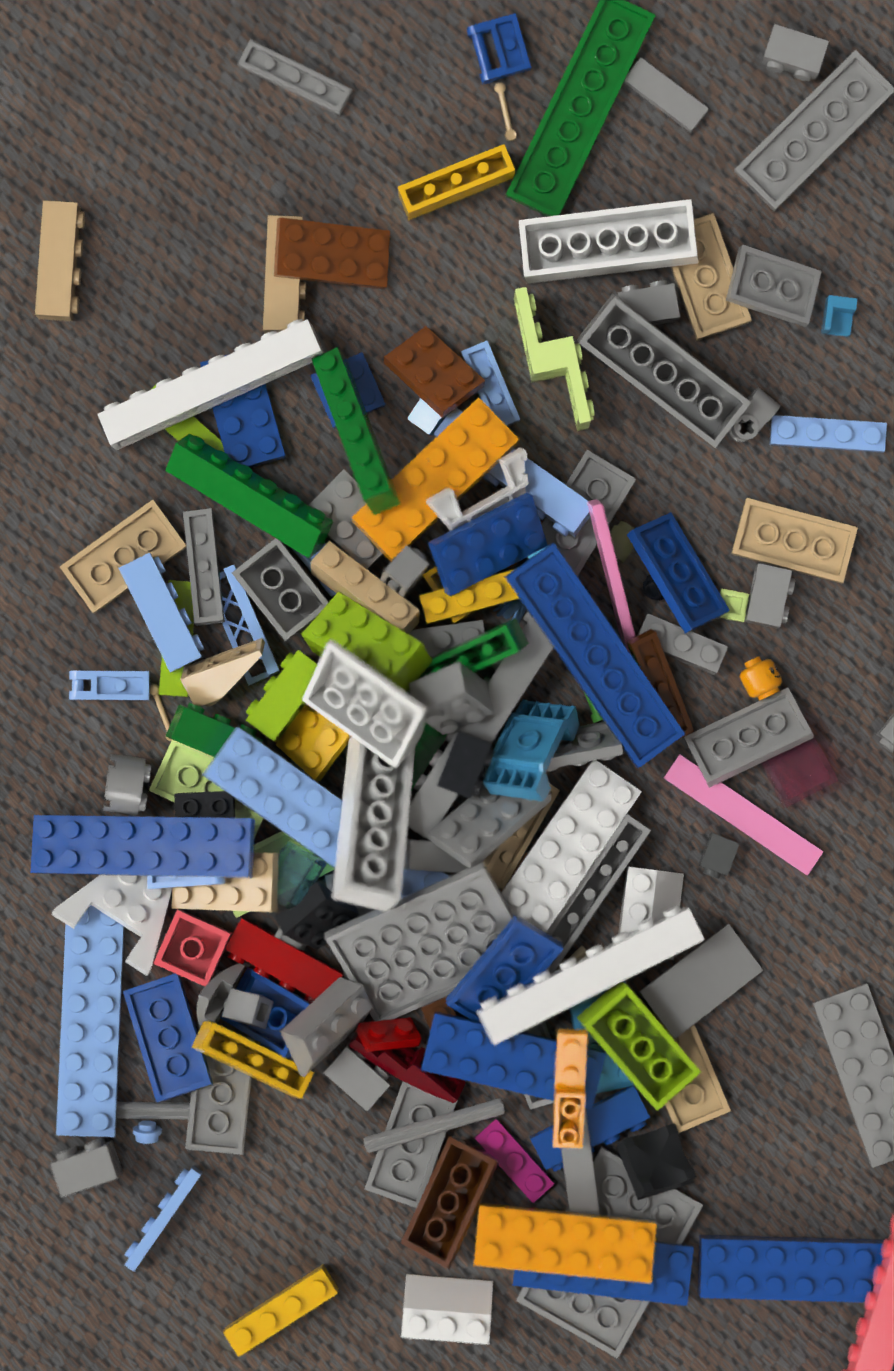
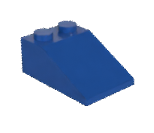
[220,967,311,1061]

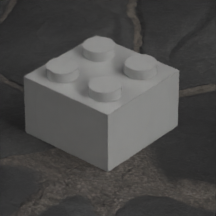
[409,662,494,735]
[50,1137,123,1197]

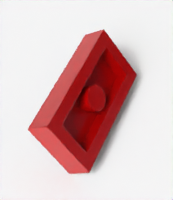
[356,1017,422,1052]

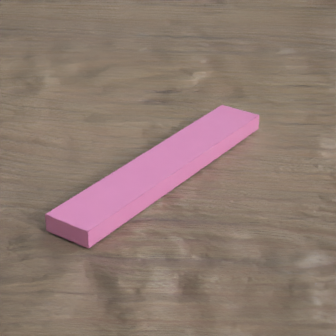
[587,499,636,656]
[663,754,823,876]

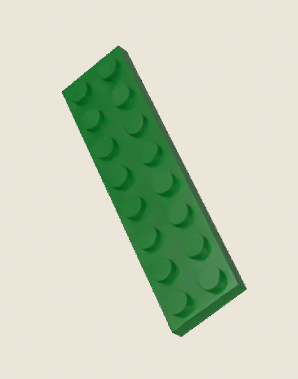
[506,0,656,217]

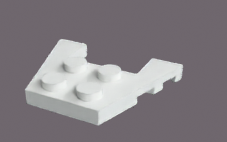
[426,447,528,531]
[52,875,172,976]

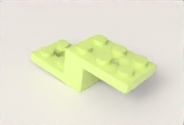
[514,287,595,431]

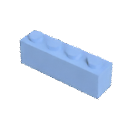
[119,553,205,672]

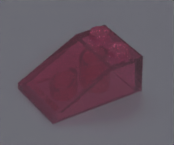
[760,737,838,808]

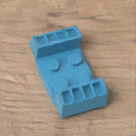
[483,699,579,802]

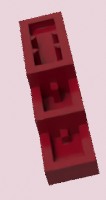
[349,1032,466,1103]

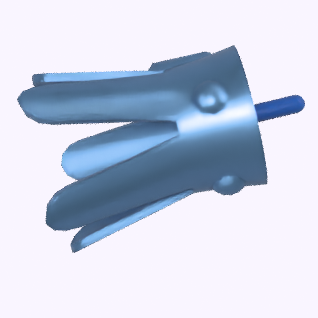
[493,599,526,623]

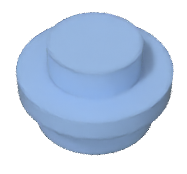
[133,1120,162,1144]

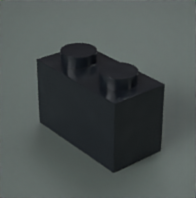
[437,731,495,799]

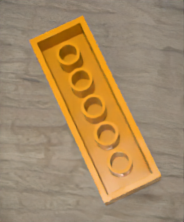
[352,397,519,562]
[474,1203,656,1283]

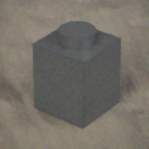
[698,833,740,879]

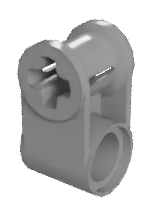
[728,387,780,442]

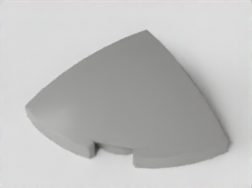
[197,963,245,1028]

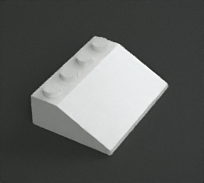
[302,639,427,768]

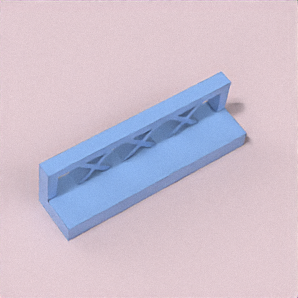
[220,565,280,686]

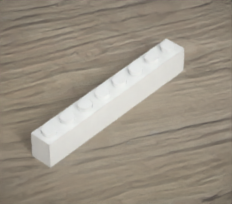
[97,319,324,450]
[476,905,705,1045]

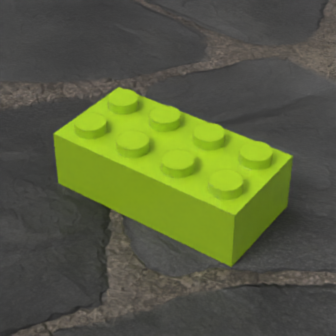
[301,591,432,692]
[576,981,701,1111]

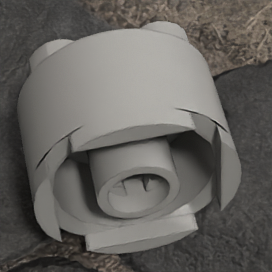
[103,754,151,816]

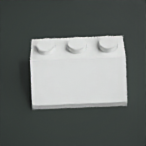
[618,866,684,960]
[401,1274,493,1344]

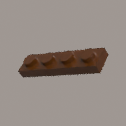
[626,629,694,740]

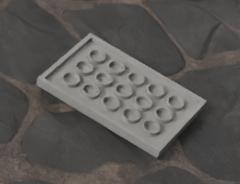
[325,862,514,1021]
[516,1146,703,1359]

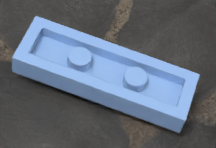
[461,341,520,426]

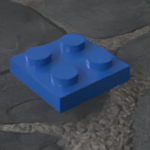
[310,352,386,429]

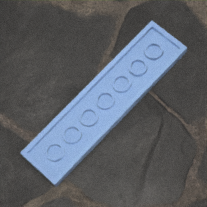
[56,905,124,1137]

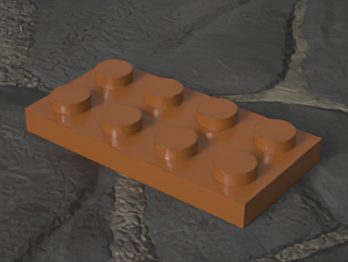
[274,217,390,289]

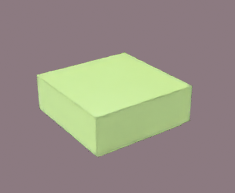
[719,588,749,623]

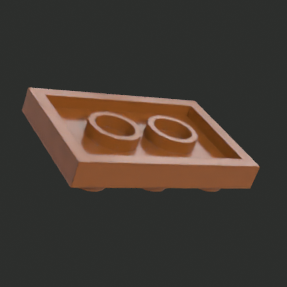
[383,326,485,418]

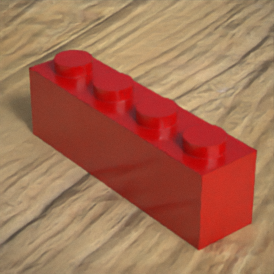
[225,918,343,1003]

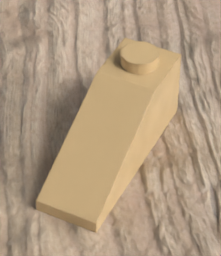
[180,638,265,707]

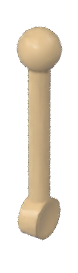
[495,82,516,141]
[150,684,172,741]

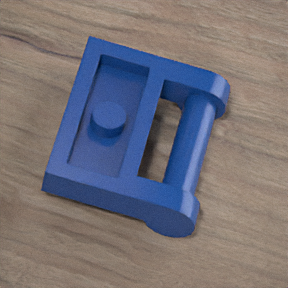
[466,13,531,84]

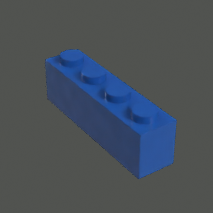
[530,1085,650,1172]

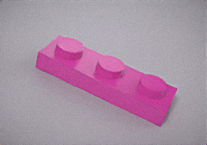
[474,1118,554,1203]

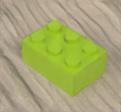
[245,650,318,743]

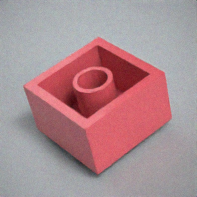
[153,909,232,986]

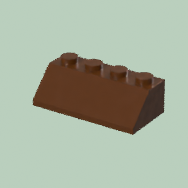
[401,1136,499,1269]

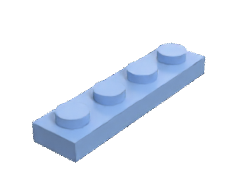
[770,415,887,453]
[125,1165,203,1272]

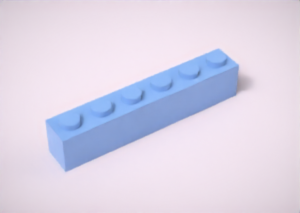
[434,408,590,538]

